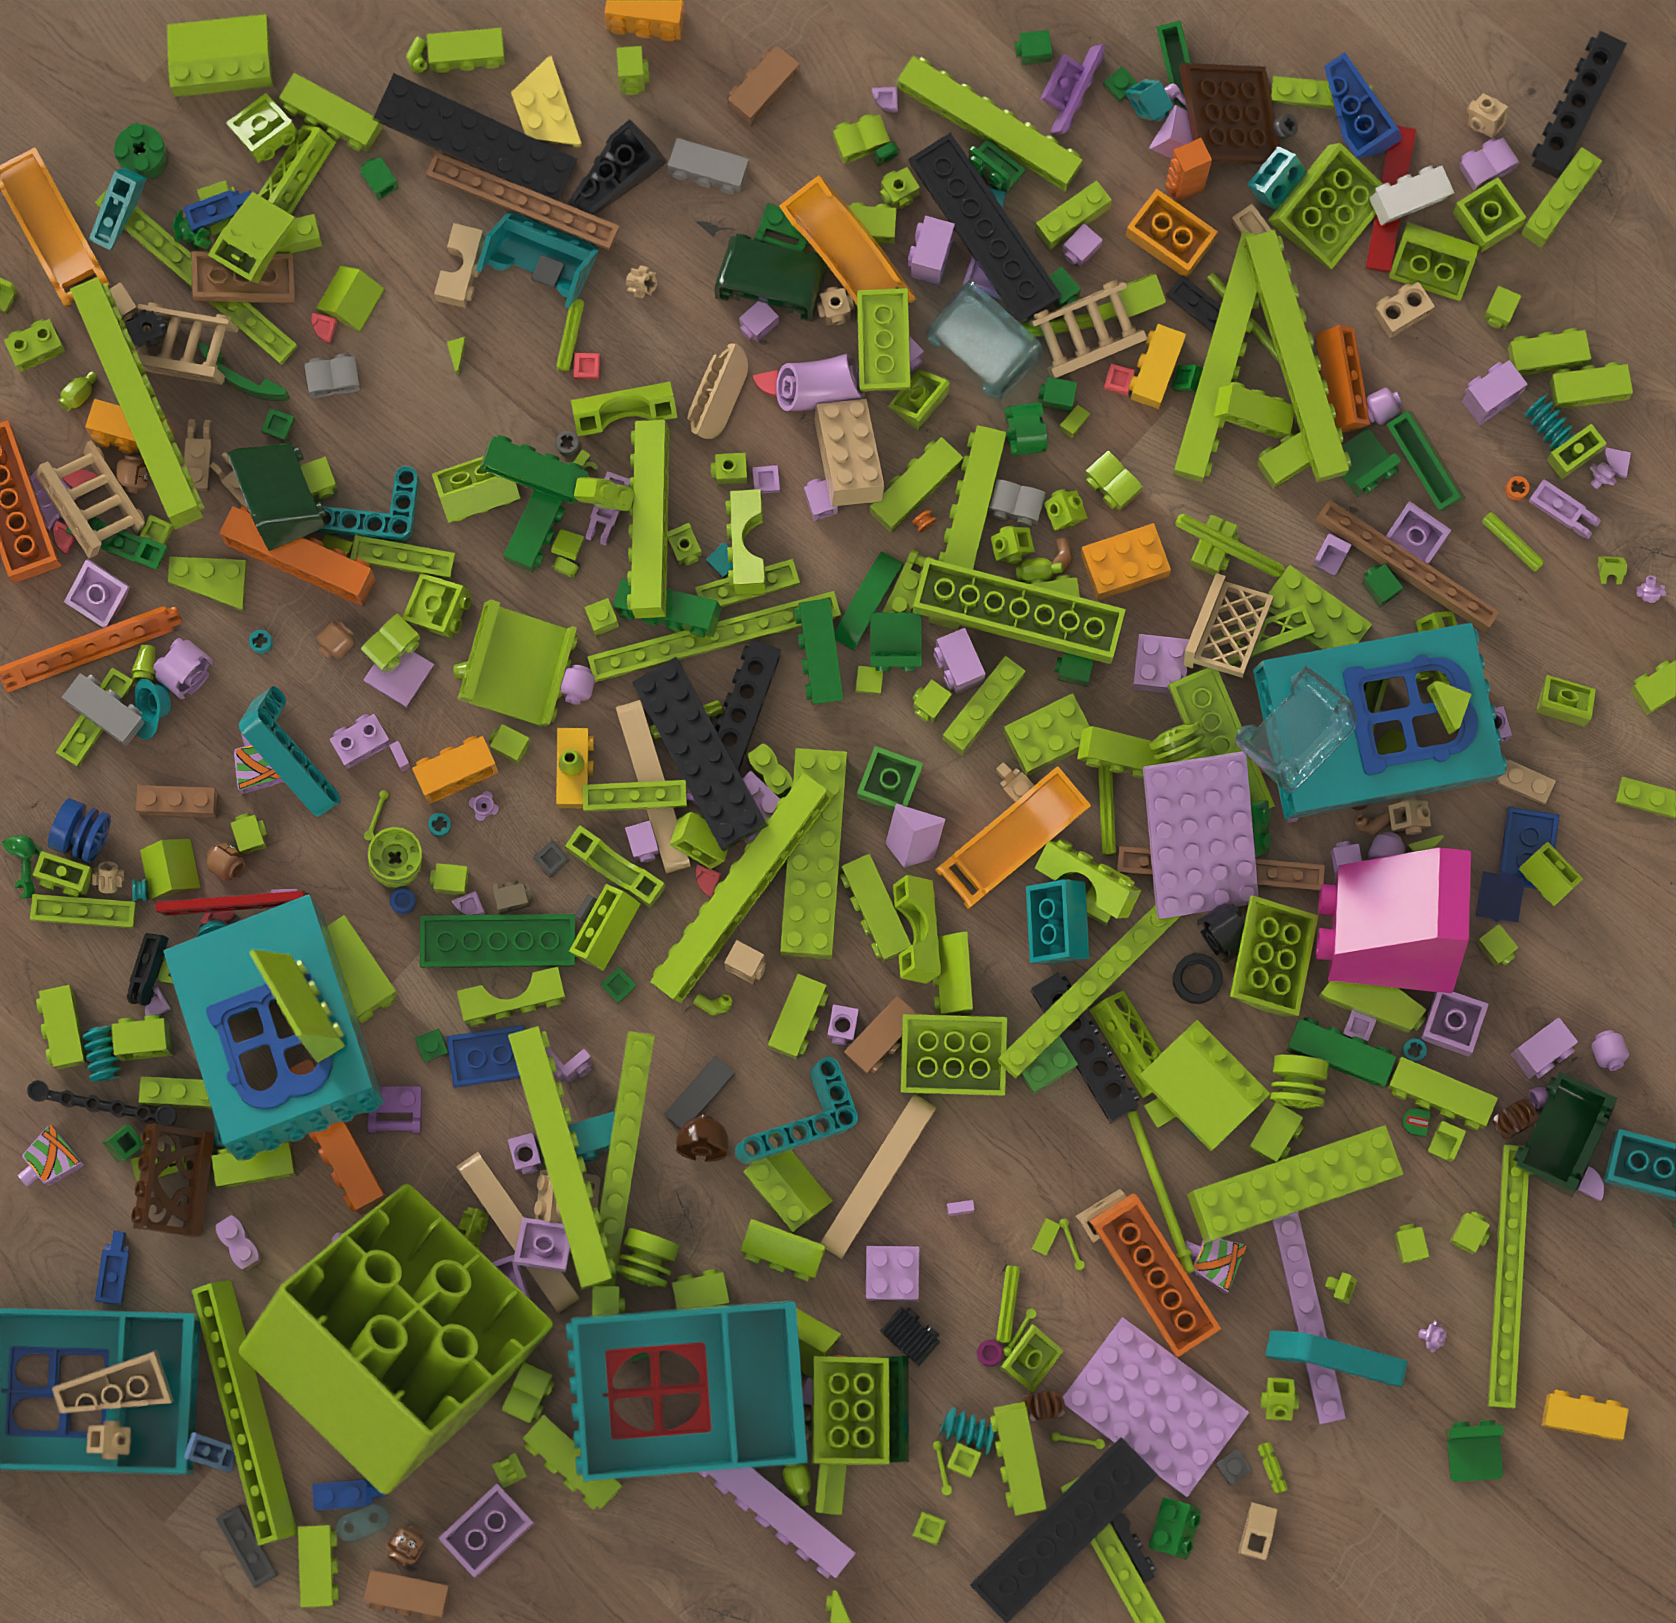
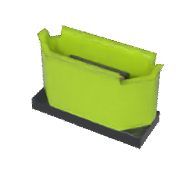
[551,555,580,579]

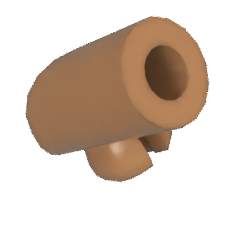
[1051,538,1072,571]

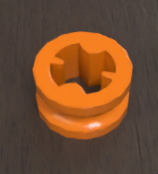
[1505,476,1530,501]
[912,509,937,533]

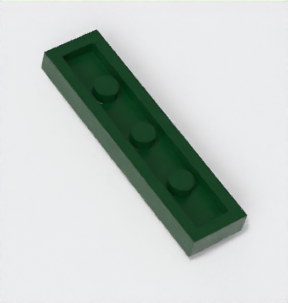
[881,1356,909,1463]

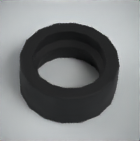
[1173,953,1222,1004]

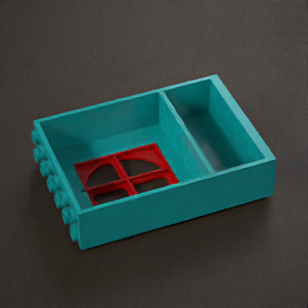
[566,1300,807,1481]

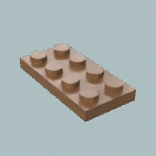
[191,251,295,303]

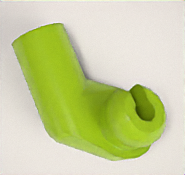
[406,37,427,74]
[693,993,732,1016]

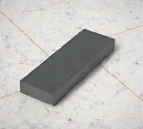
[664,1056,735,1129]
[216,1505,278,1588]

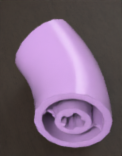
[776,353,865,411]

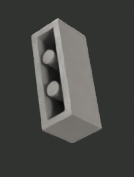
[668,138,749,195]
[61,673,145,747]

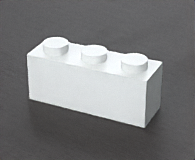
[1369,165,1454,225]

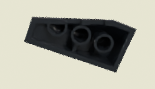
[568,119,667,215]

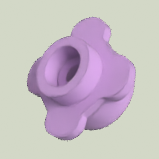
[469,791,499,821]

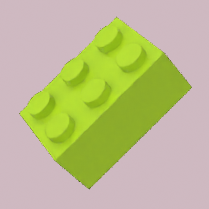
[1003,693,1090,777]

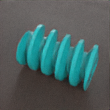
[1524,394,1578,451]
[82,1026,121,1083]
[938,1407,996,1456]

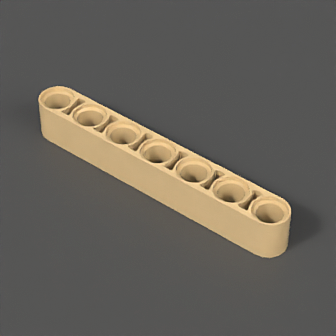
[615,700,691,874]
[820,1094,937,1259]
[456,1151,580,1314]

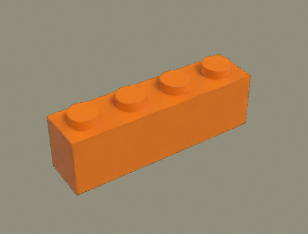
[1165,138,1212,203]
[1315,325,1370,433]

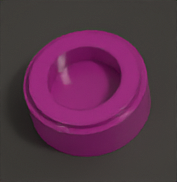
[977,1340,1003,1367]

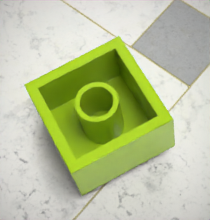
[1453,177,1527,253]
[111,1015,173,1062]

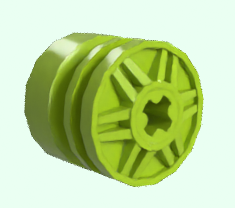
[1149,722,1213,763]
[368,827,422,888]
[1269,1055,1329,1109]
[615,1228,680,1289]

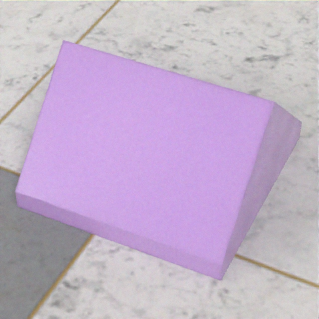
[1150,105,1193,159]
[1386,501,1451,564]
[885,804,945,868]

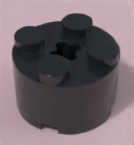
[1197,903,1244,963]

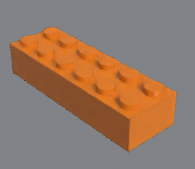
[0,420,62,584]
[219,506,376,607]
[289,1058,387,1215]
[1090,1193,1221,1357]

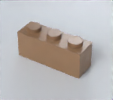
[728,45,800,126]
[136,785,218,819]
[844,996,918,1076]
[364,1570,450,1622]

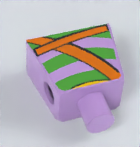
[234,734,284,795]
[18,1124,85,1187]
[1185,1239,1247,1294]

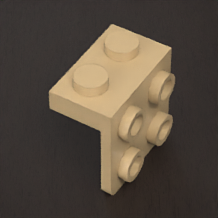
[534,1170,600,1223]

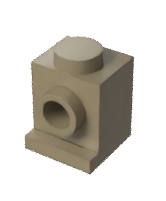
[492,881,533,914]

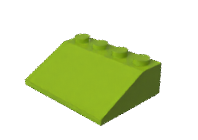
[167,14,274,97]
[1267,143,1383,269]
[1230,896,1319,1017]
[249,950,345,1063]
[900,1014,1007,1096]
[1138,1020,1270,1152]
[812,1356,889,1466]

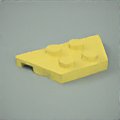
[511,56,582,148]

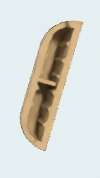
[687,343,748,439]

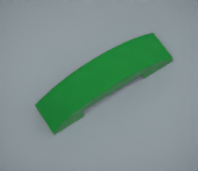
[198,341,290,401]
[66,517,168,570]
[834,551,904,651]

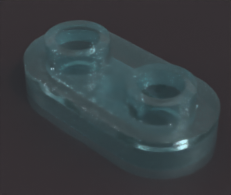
[337,1505,389,1542]

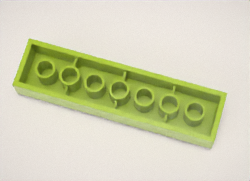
[913,558,1126,664]
[780,748,847,960]
[1187,1125,1403,1244]

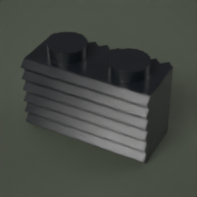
[880,1307,940,1366]

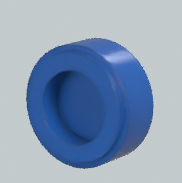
[390,888,416,915]

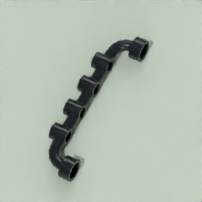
[27,1080,177,1126]

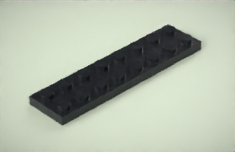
[373,73,577,201]
[908,132,1062,325]
[632,657,768,852]
[970,1437,1158,1623]

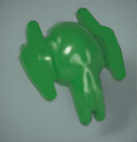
[172,210,211,249]
[2,835,42,899]

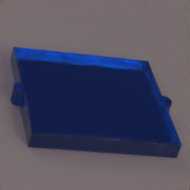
[1475,871,1525,922]

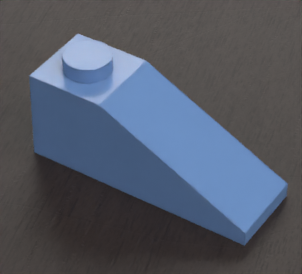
[184,1432,236,1473]

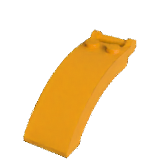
[0,148,110,308]
[779,175,917,305]
[935,766,1091,909]

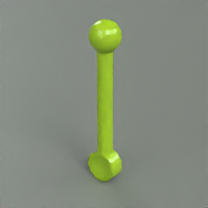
[364,790,389,841]
[1059,1218,1085,1271]
[1003,1308,1036,1356]
[1050,1432,1105,1449]
[933,1441,952,1495]

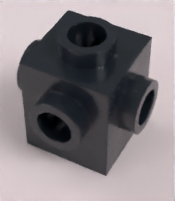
[125,309,166,349]

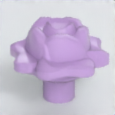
[1590,462,1616,489]
[1636,576,1666,603]
[1419,1321,1447,1353]

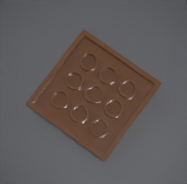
[1179,63,1281,164]

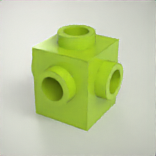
[879,167,920,208]
[1044,489,1088,530]
[991,526,1035,564]
[1260,1378,1299,1421]

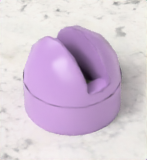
[1529,1087,1550,1109]

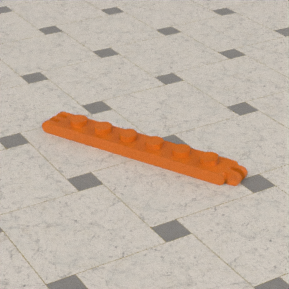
[0,606,182,692]

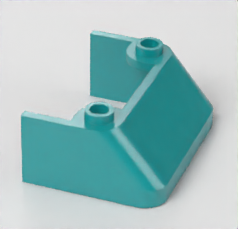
[476,212,599,308]

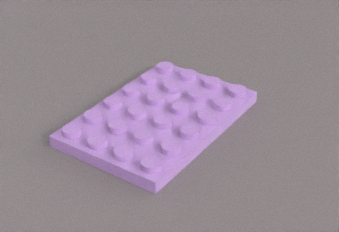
[1143,752,1259,919]
[1063,1317,1249,1497]

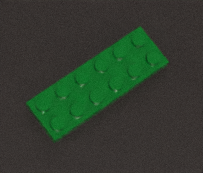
[420,914,576,968]

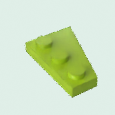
[168,557,247,612]

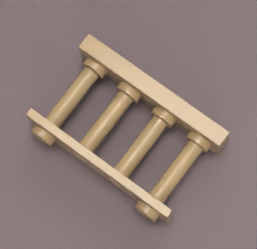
[1028,280,1147,378]
[135,303,239,385]
[36,440,145,559]

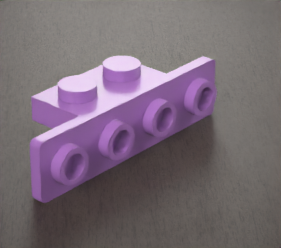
[1040,44,1106,136]

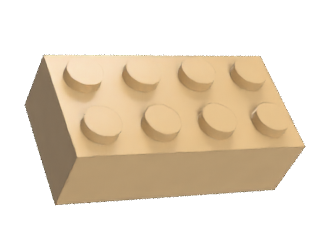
[814,399,884,507]

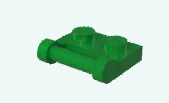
[754,203,808,252]

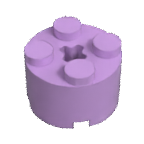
[153,638,214,699]

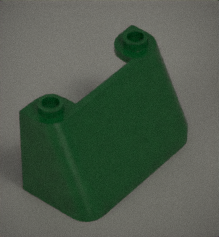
[714,234,828,322]
[227,443,326,551]
[1513,1072,1617,1198]

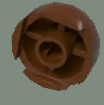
[676,1115,729,1162]

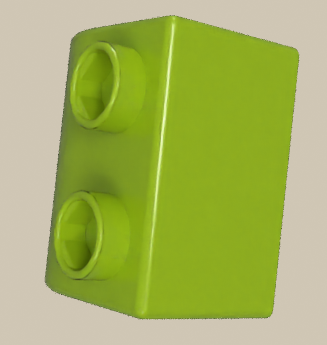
[239,1184,553,1494]

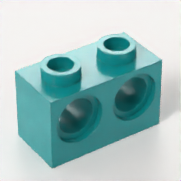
[1125,79,1174,121]
[1247,147,1307,210]

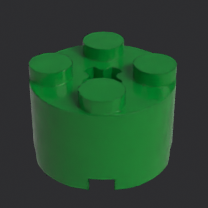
[114,123,168,180]
[1004,402,1048,456]

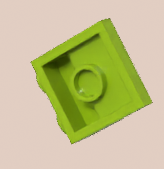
[226,93,298,163]
[402,573,472,639]

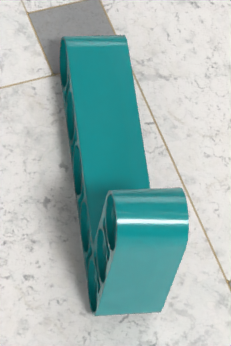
[313,466,420,543]
[239,686,341,817]
[735,1057,858,1164]
[1265,1330,1408,1387]

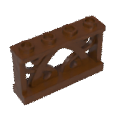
[131,1124,215,1237]

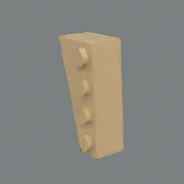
[52,1351,174,1413]

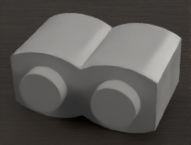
[305,353,360,398]
[989,479,1046,527]

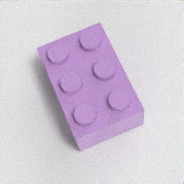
[438,1483,535,1578]

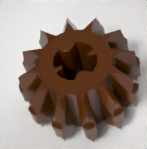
[1492,1099,1538,1139]
[1021,1390,1065,1421]

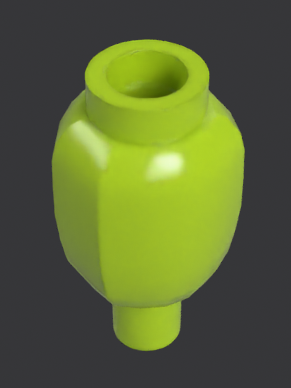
[58,371,98,412]
[1016,558,1064,583]
[782,1463,811,1507]

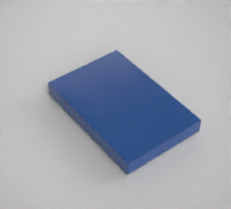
[1498,807,1559,890]
[447,1025,525,1088]

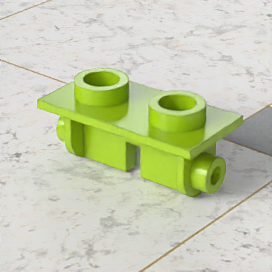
[458,1207,489,1250]

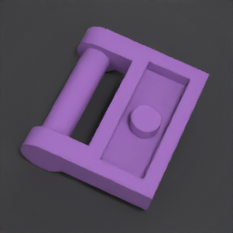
[368,1086,422,1134]

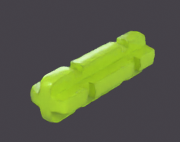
[1258,1442,1288,1494]

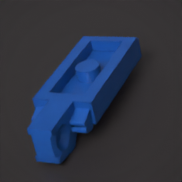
[184,190,252,233]
[95,1231,130,1305]
[312,1479,387,1511]

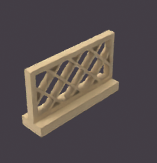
[1183,573,1274,678]

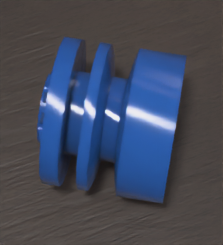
[48,798,111,864]

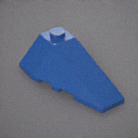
[1324,53,1403,159]

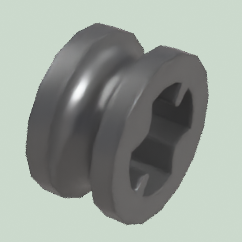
[1273,113,1298,139]
[556,431,579,456]

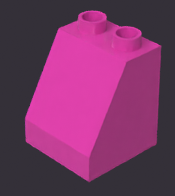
[1316,848,1471,993]

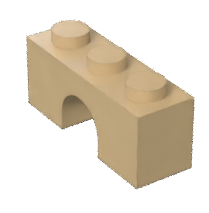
[434,223,485,308]

